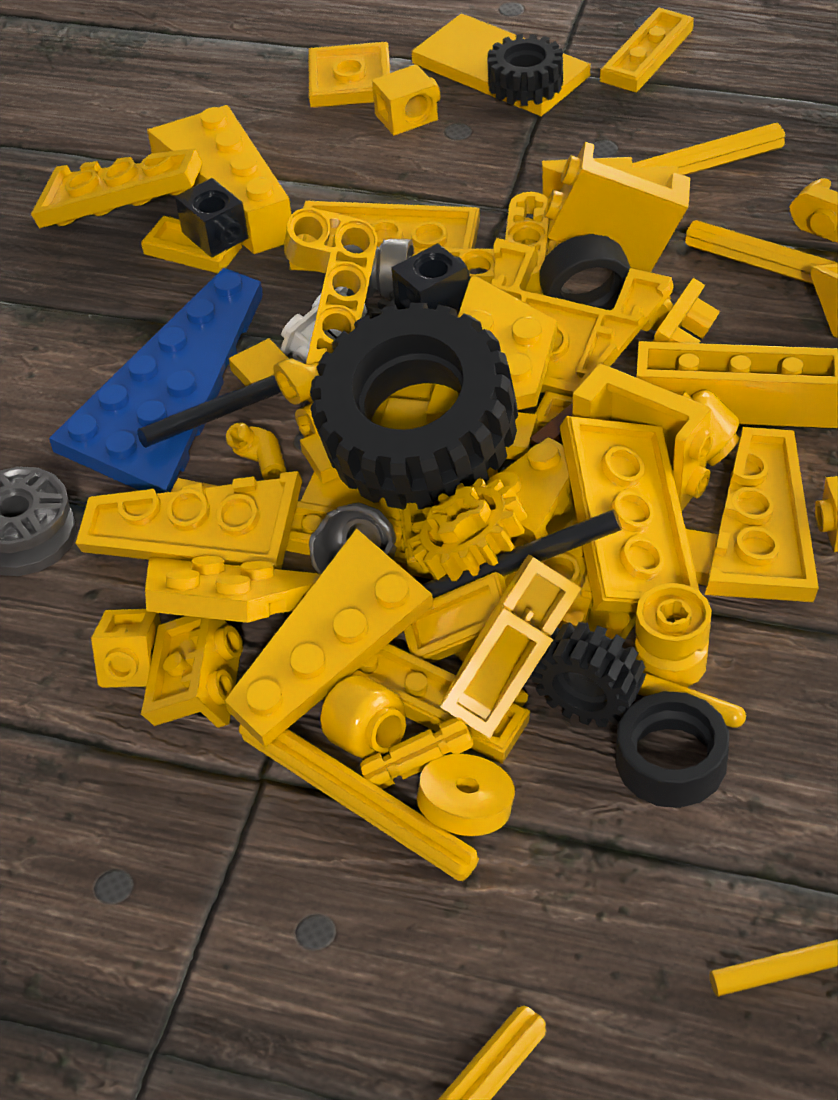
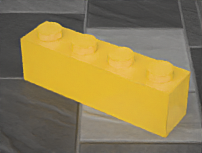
[636,341,838,428]

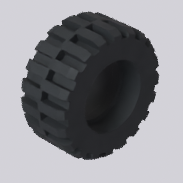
[310,303,518,509]

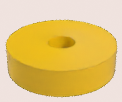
[417,754,515,836]

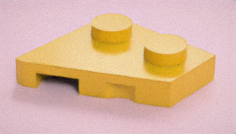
[486,437,572,542]

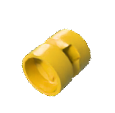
[635,583,712,688]

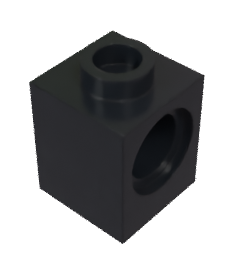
[175,178,248,258]
[391,243,470,311]

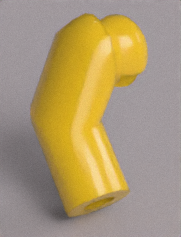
[226,422,287,480]

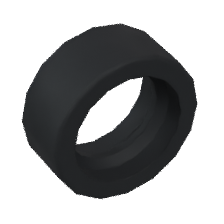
[540,234,631,310]
[616,691,729,808]

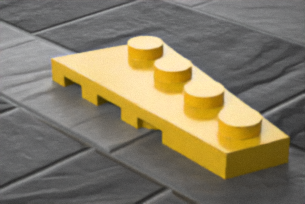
[31,148,203,228]
[705,427,819,602]
[224,528,433,747]

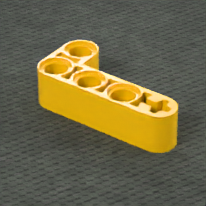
[284,208,377,403]

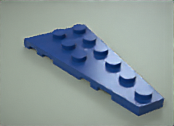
[49,268,263,493]

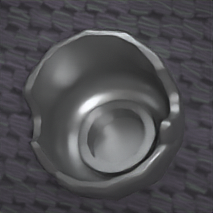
[309,502,397,574]

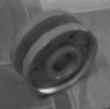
[0,467,77,576]

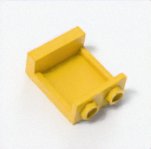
[544,142,690,272]
[572,363,714,511]

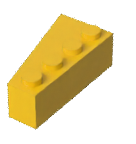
[147,105,292,254]

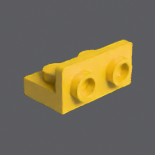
[141,616,243,728]

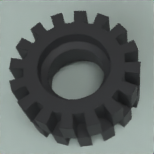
[487,34,563,106]
[531,622,646,727]

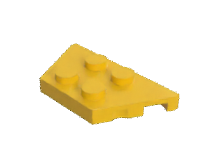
[426,276,557,424]
[145,556,321,623]

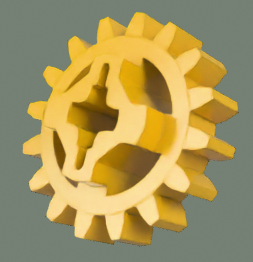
[409,478,527,581]

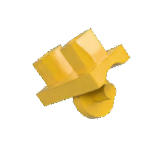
[641,278,720,343]

